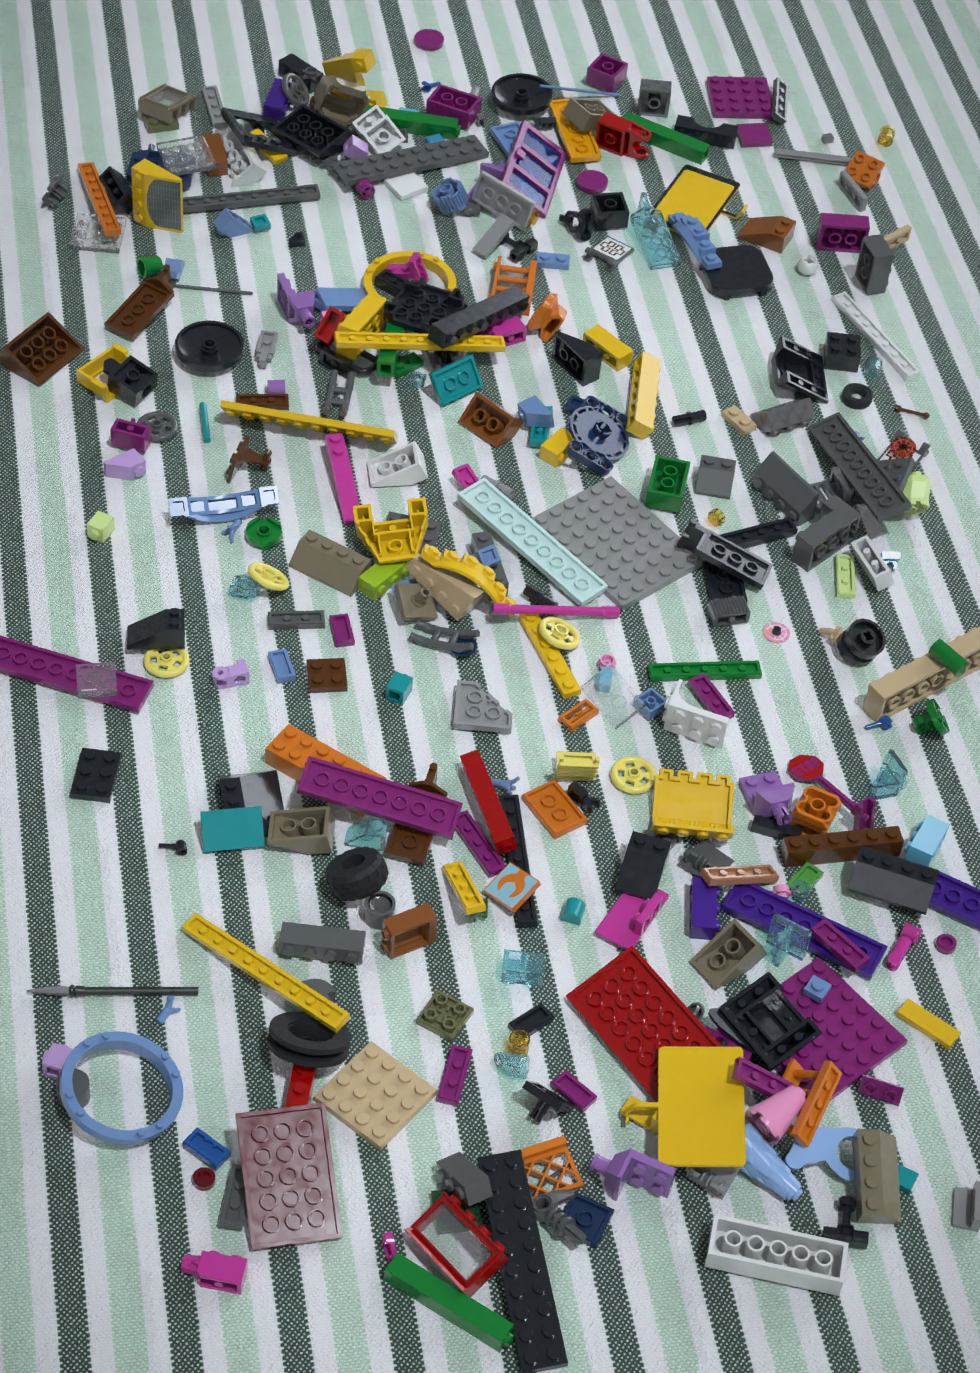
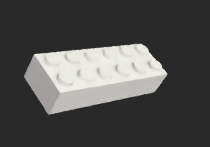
[704,1214,849,1296]

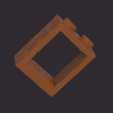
[380,903,437,959]

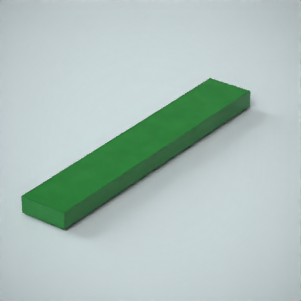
[647,660,762,682]

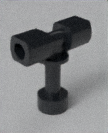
[500,233,538,262]
[822,1196,869,1249]

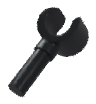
[159,840,187,856]

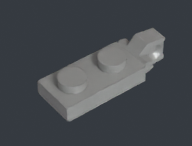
[256,330,278,369]

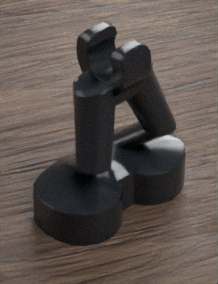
[559,208,594,241]

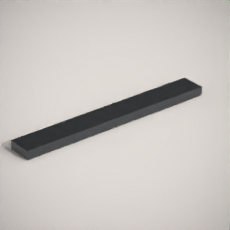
[498,794,538,928]

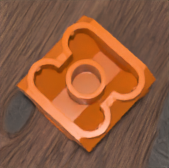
[527,293,567,342]
[789,785,842,835]

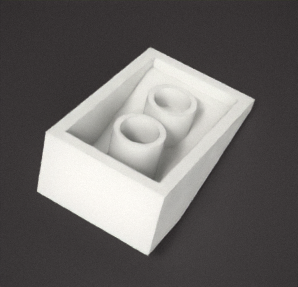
[367,441,428,487]

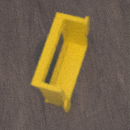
[76,343,130,403]

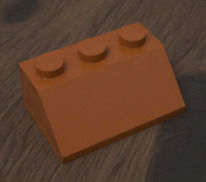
[458,392,523,448]

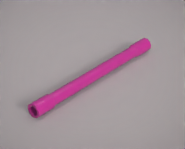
[491,603,620,618]

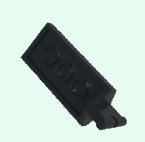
[676,518,773,590]

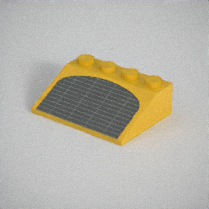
[131,158,184,233]

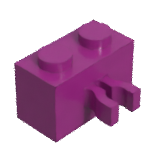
[110,418,151,454]

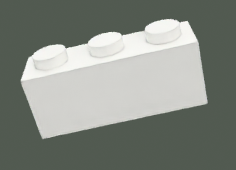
[851,535,894,592]

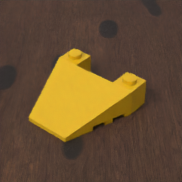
[322,49,388,108]
[353,497,429,564]

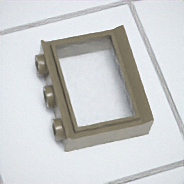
[138,83,197,124]

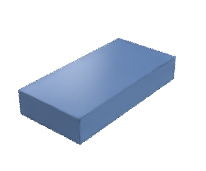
[268,649,296,684]

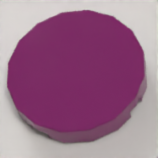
[414,29,444,51]
[576,170,608,194]

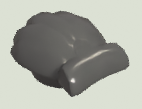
[460,202,481,217]

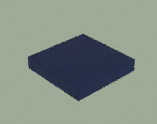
[563,1192,615,1249]

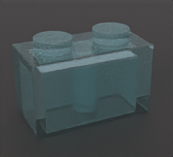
[501,949,546,987]

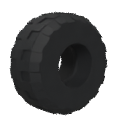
[325,847,389,901]

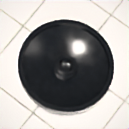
[491,73,553,115]
[175,320,244,372]

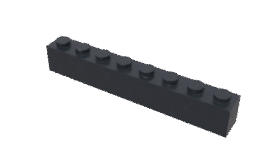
[427,286,530,349]

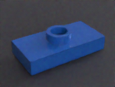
[182,1127,231,1171]

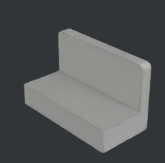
[952,1181,980,1232]

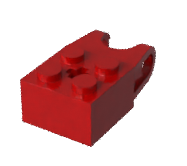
[595,111,651,159]

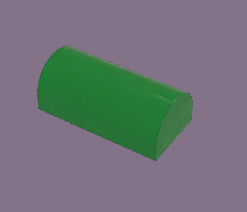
[929,638,967,677]

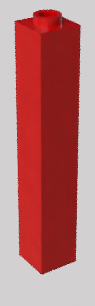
[460,749,517,855]

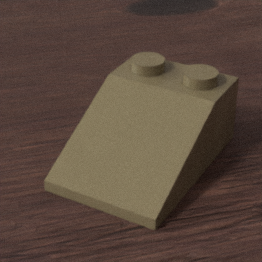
[562,98,616,132]
[267,806,335,854]
[690,918,767,989]

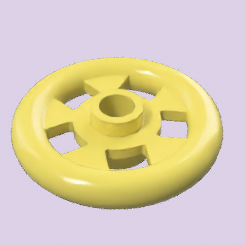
[248,562,289,591]
[539,617,580,650]
[143,649,190,678]
[610,756,657,794]

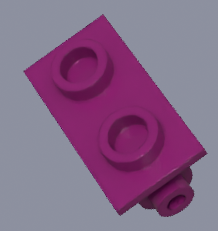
[857,1074,904,1106]

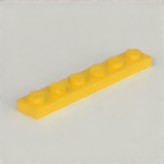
[518,614,581,699]

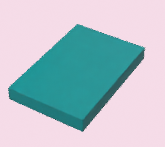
[428,354,484,406]
[200,806,265,852]

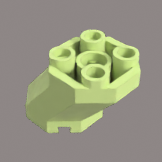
[895,471,931,516]

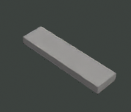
[201,85,228,129]

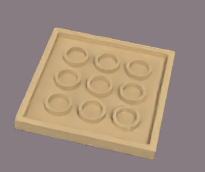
[314,1041,437,1151]

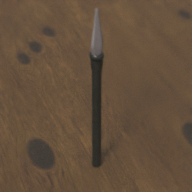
[27,985,198,997]

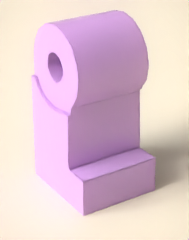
[212,658,250,689]

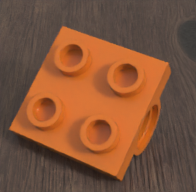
[845,150,885,190]

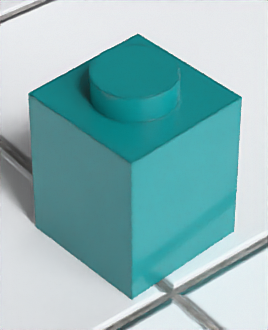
[385,671,413,706]

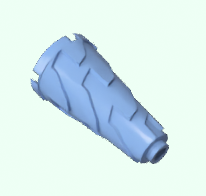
[740,1123,803,1202]

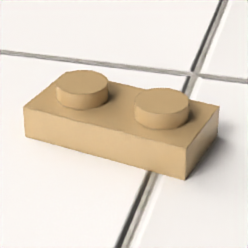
[721,405,757,436]

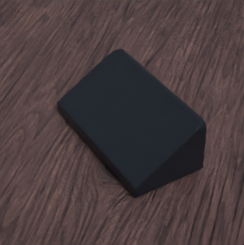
[375,269,406,297]

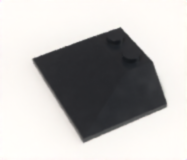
[771,336,829,404]
[217,770,284,837]
[719,972,822,1071]

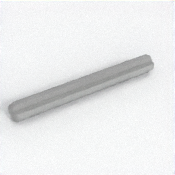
[774,148,851,166]

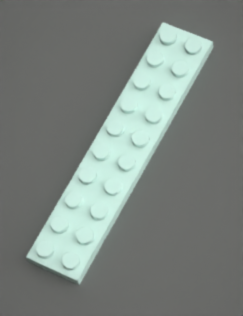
[457,478,608,606]

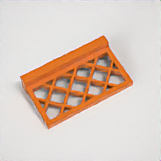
[521,1135,584,1201]

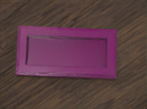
[329,613,355,647]
[550,1070,597,1113]

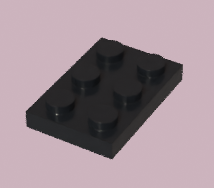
[70,748,122,803]

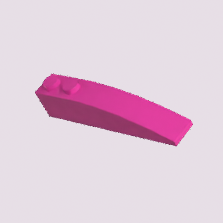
[325,433,359,525]

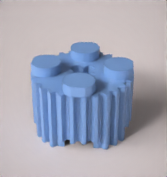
[431,177,468,215]

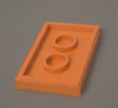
[521,779,588,840]

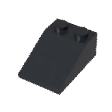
[552,331,602,386]
[127,608,185,650]
[614,831,672,900]

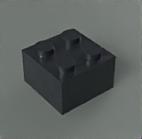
[589,192,630,230]
[824,332,861,373]

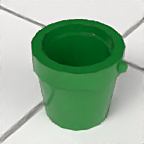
[136,255,163,279]

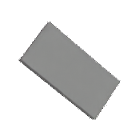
[471,171,536,231]

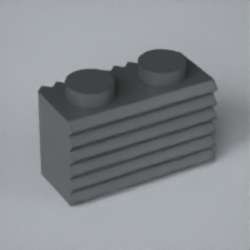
[707,595,751,627]

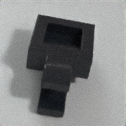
[528,117,556,128]
[567,781,601,814]

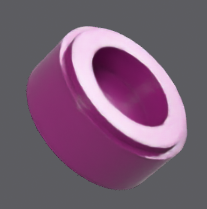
[935,934,957,955]

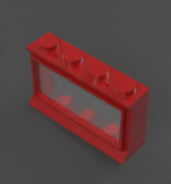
[404,1191,509,1297]

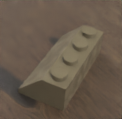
[289,529,372,597]
[852,1128,902,1225]

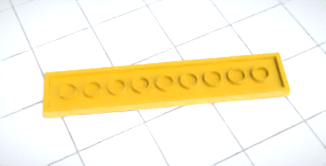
[220,400,398,445]

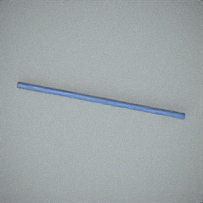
[539,84,620,97]

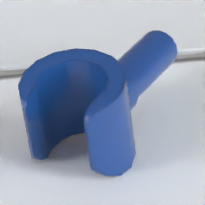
[421,81,441,93]
[865,715,893,730]

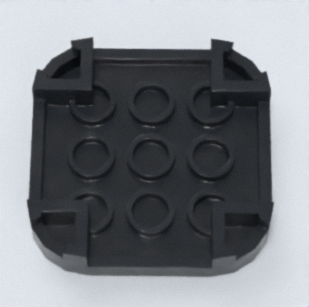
[699,245,774,300]
[384,277,464,334]

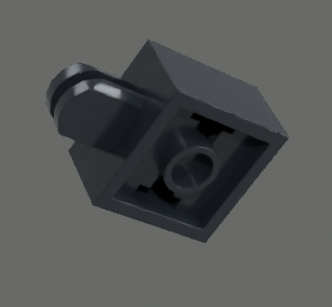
[103,355,158,407]

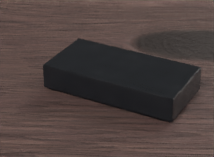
[508,1003,554,1042]

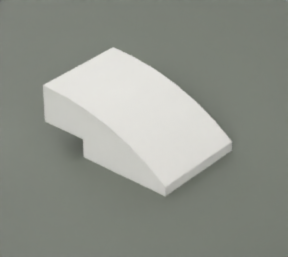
[352,104,406,154]

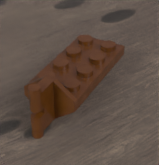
[104,264,174,341]
[385,763,448,867]

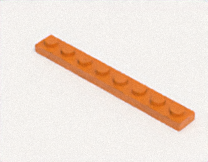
[78,162,121,237]

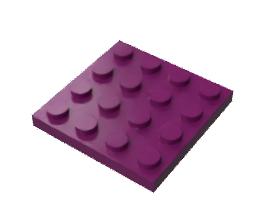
[706,76,773,119]

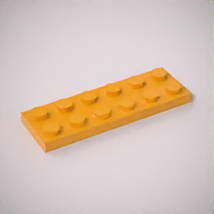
[549,99,602,163]

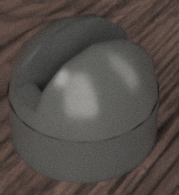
[688,1002,705,1019]

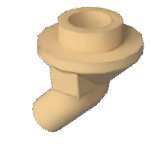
[819,626,844,644]

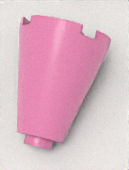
[745,1085,806,1145]

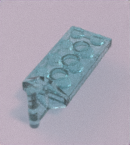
[630,192,682,270]

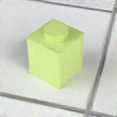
[87,511,115,543]

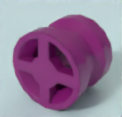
[356,179,375,199]

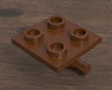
[226,436,272,484]

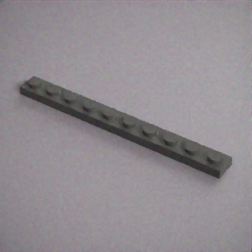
[183,184,320,213]

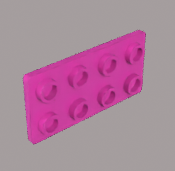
[595,889,669,950]

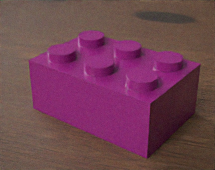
[426,84,482,129]
[816,213,870,253]

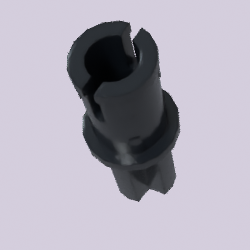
[672,410,707,426]
[523,585,558,606]

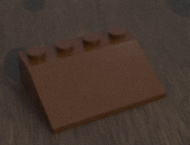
[0,311,85,387]

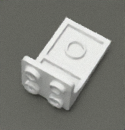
[662,679,729,748]

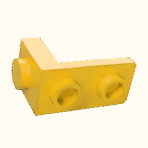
[620,1096,658,1134]

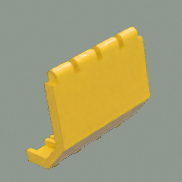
[652,768,735,841]

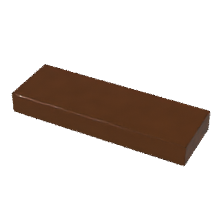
[236,394,289,410]

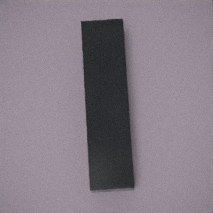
[750,815,803,841]

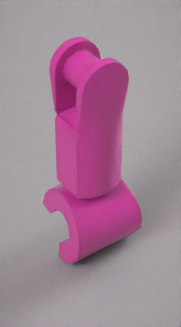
[886,922,923,971]

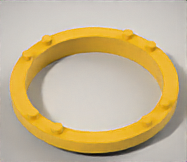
[363,251,457,301]

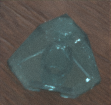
[869,749,909,800]
[344,815,390,851]

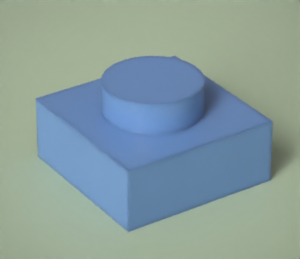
[802,975,832,1004]

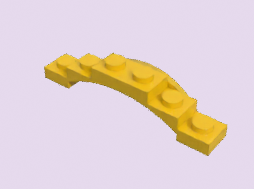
[420,544,517,618]

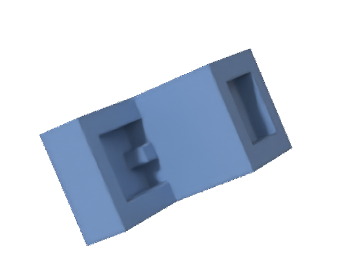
[161,258,185,280]

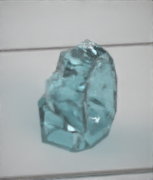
[229,575,261,599]
[494,1052,530,1079]

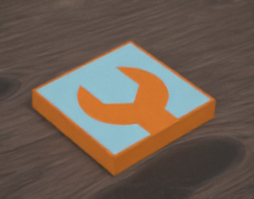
[483,862,541,913]

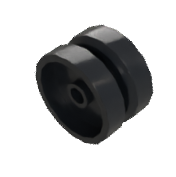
[837,618,886,667]

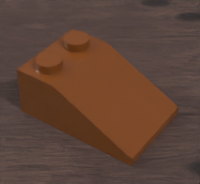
[737,216,796,254]

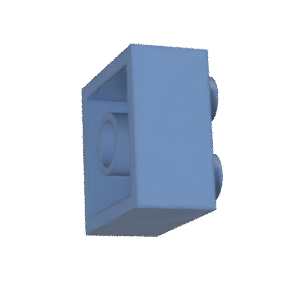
[633,687,666,720]

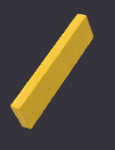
[442,861,486,915]

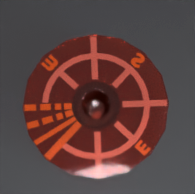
[890,437,916,457]

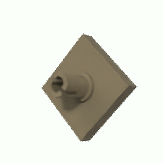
[394,583,438,621]

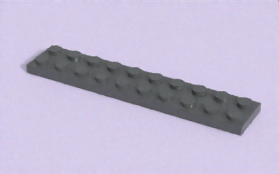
[334,135,489,186]
[808,412,912,523]

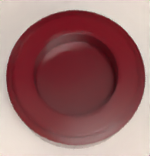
[193,1167,215,1191]

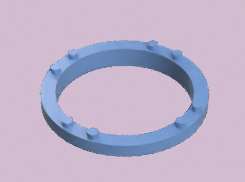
[59,1031,184,1145]

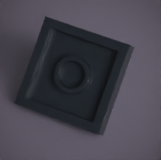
[522,1080,573,1123]

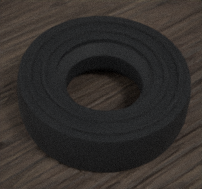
[842,383,873,409]

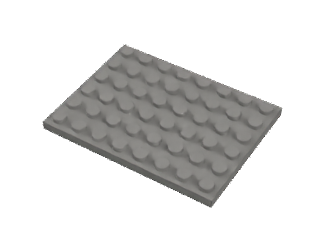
[532,476,705,611]

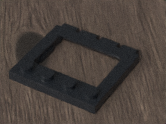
[220,107,298,156]

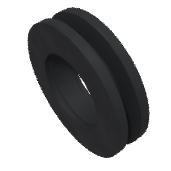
[266,1012,351,1068]

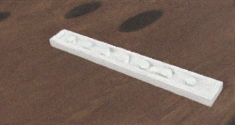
[831,292,921,381]

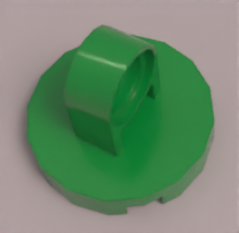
[913,698,950,736]

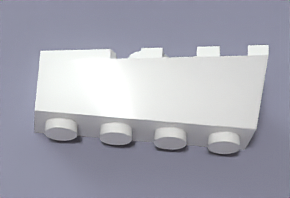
[223,129,267,187]

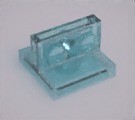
[766,913,812,968]

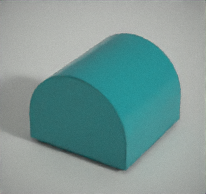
[560,897,586,925]

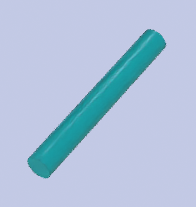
[199,402,211,443]

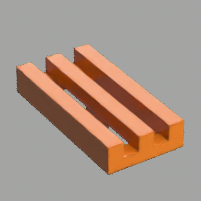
[558,699,599,732]

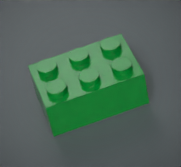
[645,455,691,513]

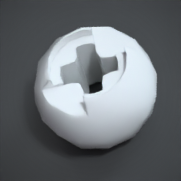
[798,255,818,276]

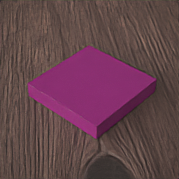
[736,123,773,147]

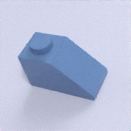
[213,208,253,238]
[517,395,555,428]

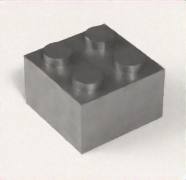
[637,78,672,118]

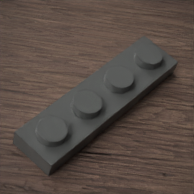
[771,77,788,125]

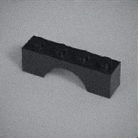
[674,115,739,149]

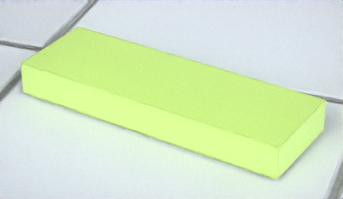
[835,554,856,599]

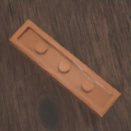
[700,864,779,886]

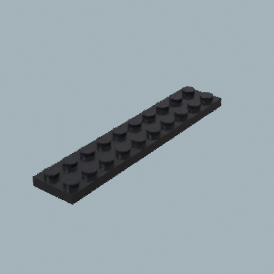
[477,1149,568,1373]

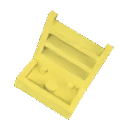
[556,751,600,781]

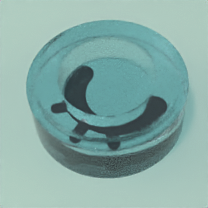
[790,880,811,900]

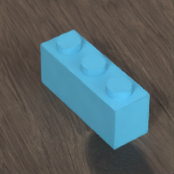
[904,815,950,867]

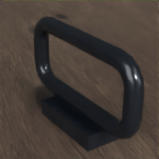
[316,340,378,378]

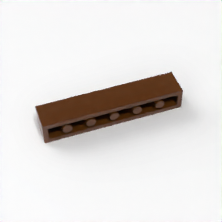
[780,826,904,868]

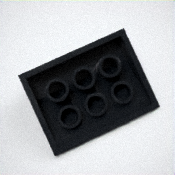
[271,104,350,158]

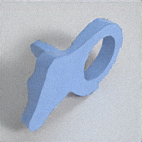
[784,1126,857,1182]

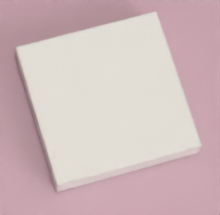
[384,173,428,201]

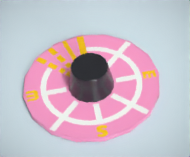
[763,622,790,643]

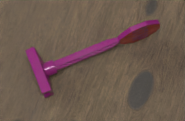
[788,755,876,830]

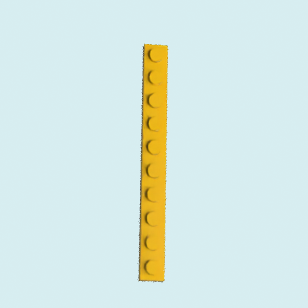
[334,331,506,352]
[181,912,351,1033]

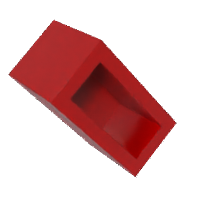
[313,305,346,346]

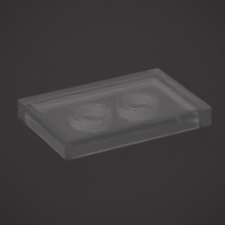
[580,663,646,729]

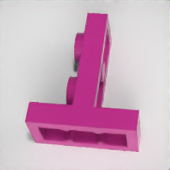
[386,252,429,284]

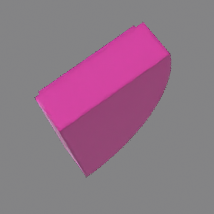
[382,1231,397,1263]

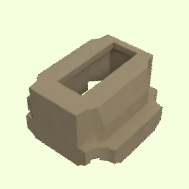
[314,75,370,128]

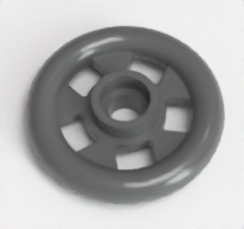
[282,73,310,107]
[137,411,178,443]

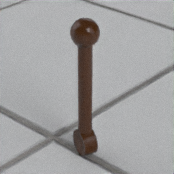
[894,405,930,419]

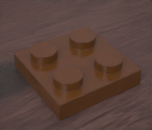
[306,658,348,693]

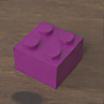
[586,53,628,93]

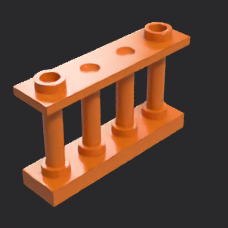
[488,256,538,316]
[763,1058,842,1147]

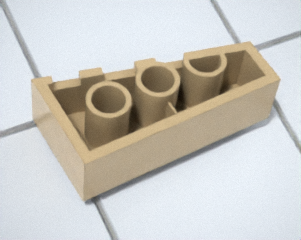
[406,554,485,621]

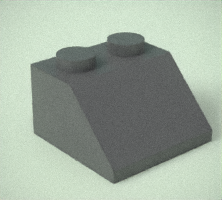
[695,455,736,500]

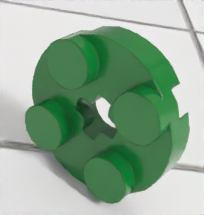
[246,517,282,551]

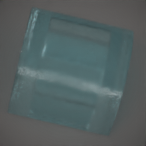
[863,356,883,378]

